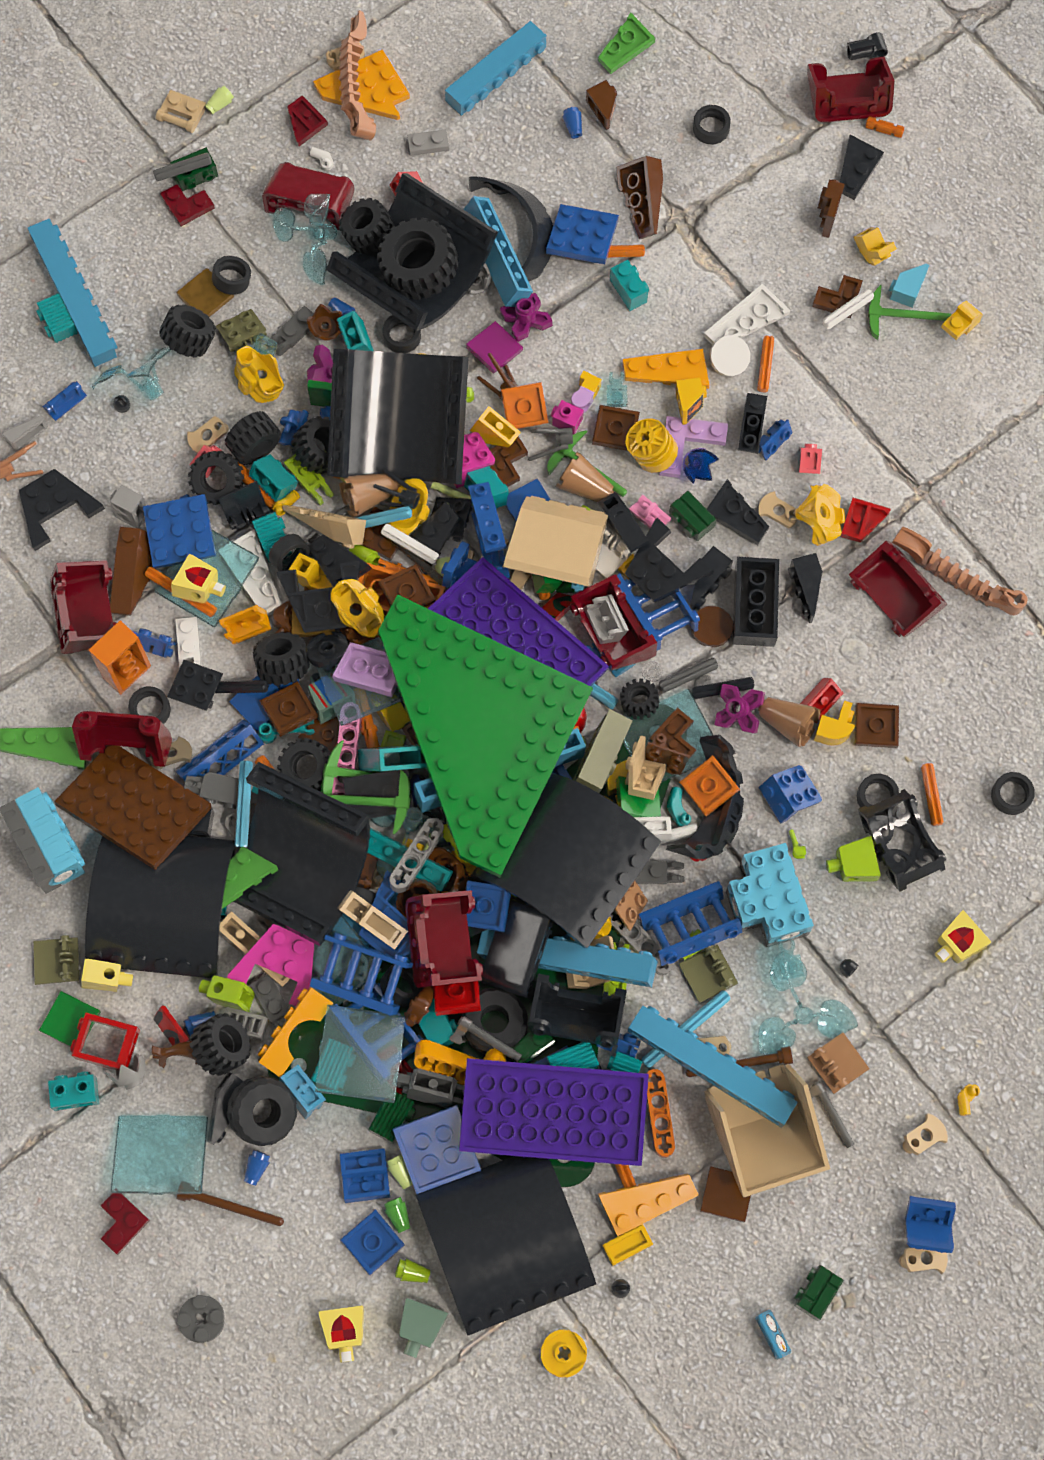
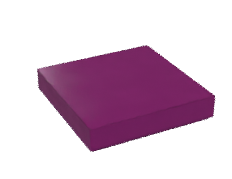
[466,321,523,374]

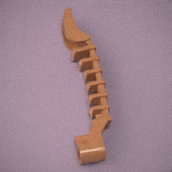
[339,10,376,141]
[892,527,1028,616]

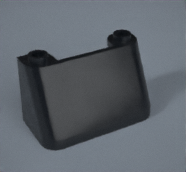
[480,898,557,1000]
[528,974,627,1048]

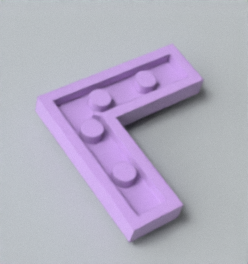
[659,416,728,478]

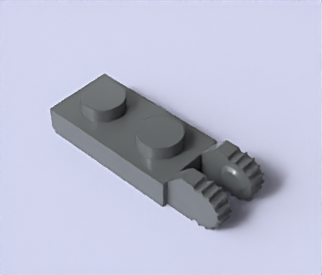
[266,306,314,356]
[635,861,685,884]
[250,975,297,1031]

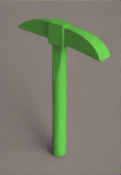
[868,285,952,340]
[547,430,627,497]
[321,740,374,795]
[328,770,410,834]

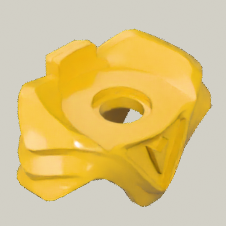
[234,346,284,403]
[387,479,430,536]
[795,484,845,546]
[331,579,384,637]

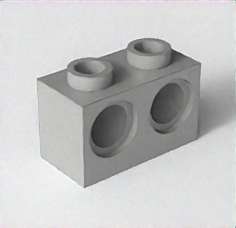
[110,485,146,528]

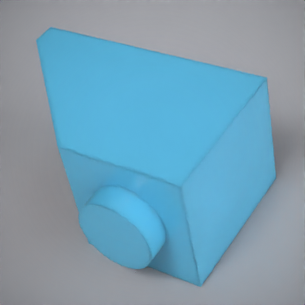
[889,264,929,308]

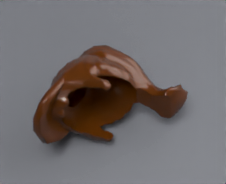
[428,847,472,892]

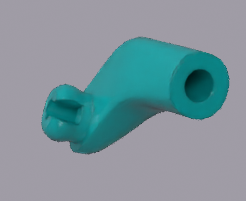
[667,787,691,827]

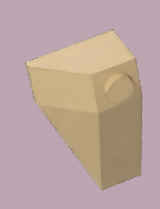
[283,505,366,548]

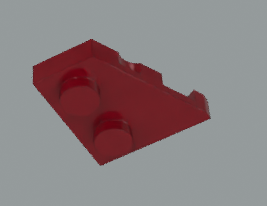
[287,95,328,147]

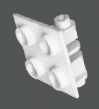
[596,525,636,578]

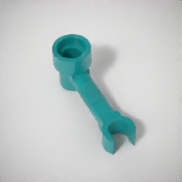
[258,720,315,744]

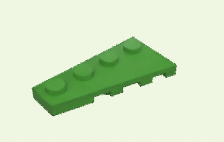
[0,727,86,770]

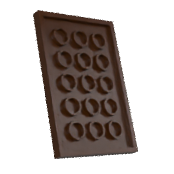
[54,745,212,870]

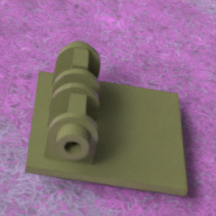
[216,309,267,353]
[33,935,80,985]
[679,944,738,1003]

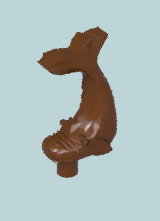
[273,586,309,634]
[404,986,434,1027]
[152,1041,202,1068]

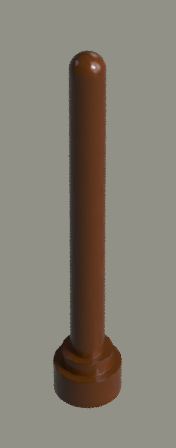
[685,1046,793,1077]
[176,1182,284,1226]

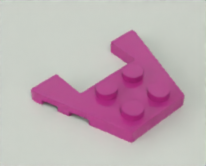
[227,924,314,1007]

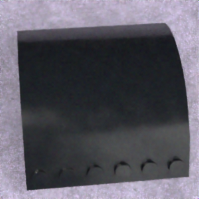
[326,173,498,331]
[327,348,469,484]
[233,762,370,946]
[470,773,661,948]
[85,836,235,979]
[415,1156,596,1336]

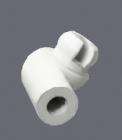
[310,147,334,170]

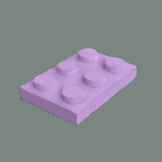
[332,642,397,697]

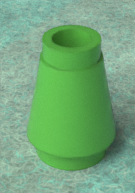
[384,1197,411,1233]

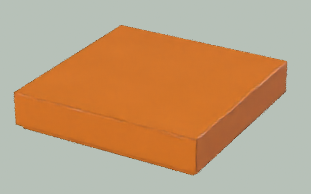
[501,382,548,429]
[679,755,740,817]

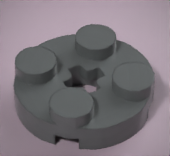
[177,1295,225,1343]

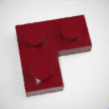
[160,184,215,227]
[101,1189,150,1255]

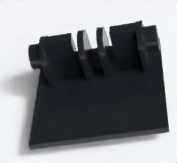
[218,481,270,530]
[431,497,473,542]
[167,660,223,711]

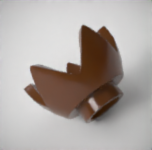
[307,304,342,341]

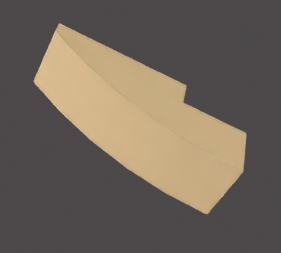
[337,890,408,950]

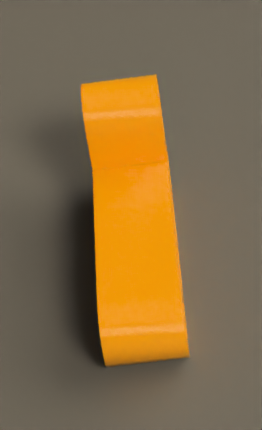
[414,1040,507,1085]

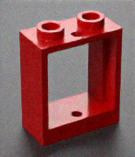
[70,1013,140,1071]

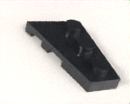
[840,134,884,201]
[707,479,770,546]
[404,502,461,575]
[308,534,372,587]

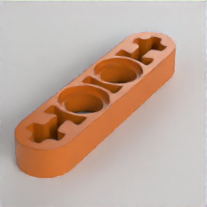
[646,1069,675,1158]

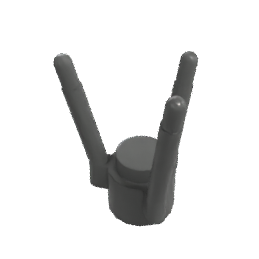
[528,427,573,461]

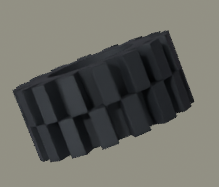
[620,678,660,720]

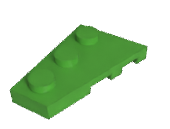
[598,13,656,74]
[222,847,278,909]

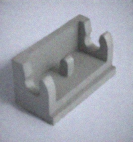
[584,594,628,644]

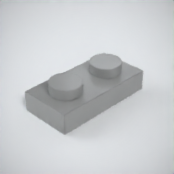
[407,129,449,156]

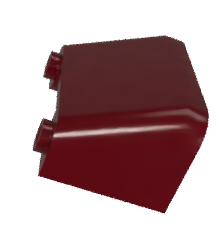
[807,57,895,122]
[262,162,355,231]
[848,540,948,638]
[50,560,117,654]
[569,574,657,671]
[72,711,172,767]
[406,890,483,988]

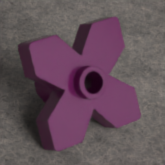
[500,293,553,342]
[307,344,333,383]
[714,684,765,734]

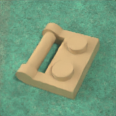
[156,90,206,133]

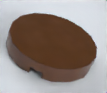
[691,606,733,647]

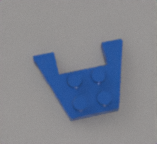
[359,870,411,964]

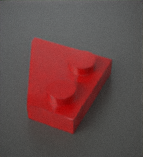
[840,497,891,543]

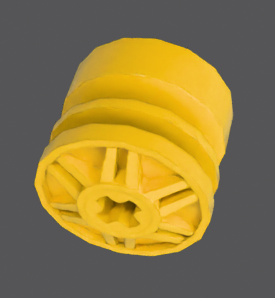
[625,418,678,473]

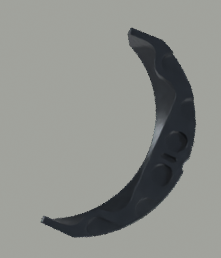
[469,176,553,281]
[666,734,744,859]

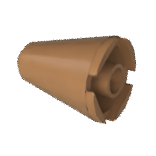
[555,451,614,502]
[339,473,400,517]
[758,697,820,747]

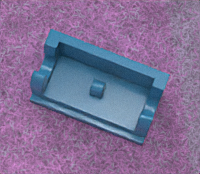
[279,1065,326,1120]

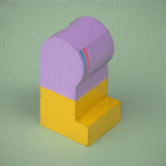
[571,370,602,413]

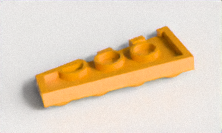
[622,349,710,389]
[597,1173,699,1236]

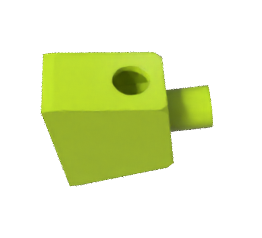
[826,836,881,882]
[199,975,255,1012]

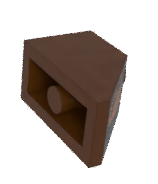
[586,80,617,130]

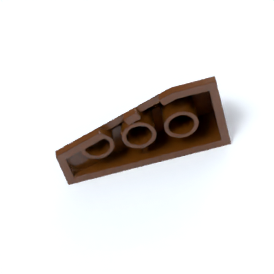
[616,156,663,239]
[110,527,153,616]

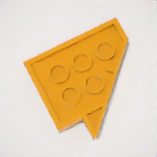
[313,49,410,120]

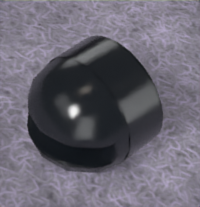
[113,395,131,413]
[840,959,859,978]
[612,1279,630,1298]

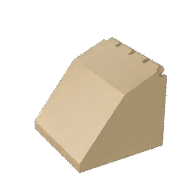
[503,496,608,587]
[704,1064,830,1197]

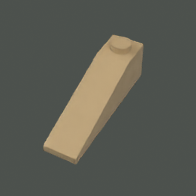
[219,911,290,987]

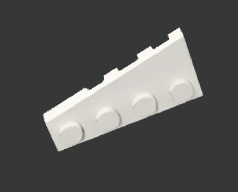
[704,284,790,345]
[219,529,281,616]

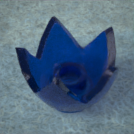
[682,448,719,484]

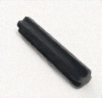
[692,677,755,699]
[215,680,269,693]

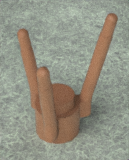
[0,441,43,482]

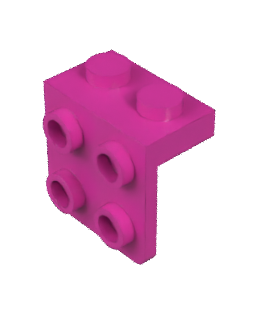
[454,432,495,488]

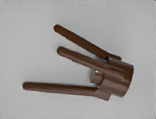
[477,353,518,401]

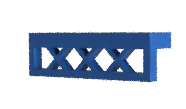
[175,719,264,795]

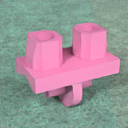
[629,495,671,528]

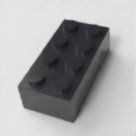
[732,557,780,647]

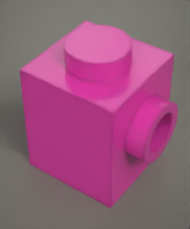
[551,400,584,435]

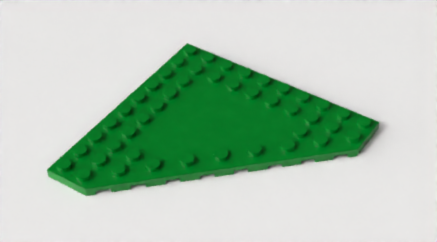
[378,595,593,878]

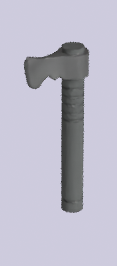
[450,1016,522,1063]
[809,1081,855,1148]

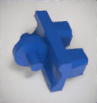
[279,410,309,448]

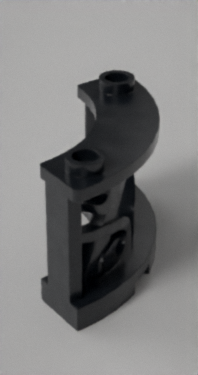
[858,789,946,892]

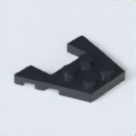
[19,469,105,551]
[625,518,714,603]
[277,561,360,633]

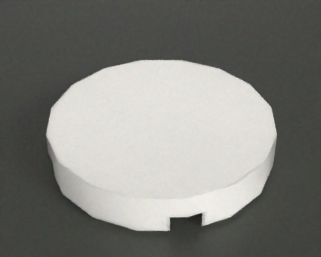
[710,335,750,377]

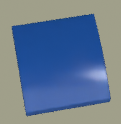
[229,675,280,732]
[340,1148,390,1203]

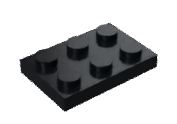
[343,769,415,819]

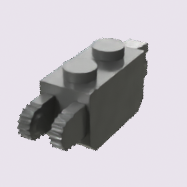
[184,772,258,809]
[392,1068,464,1109]

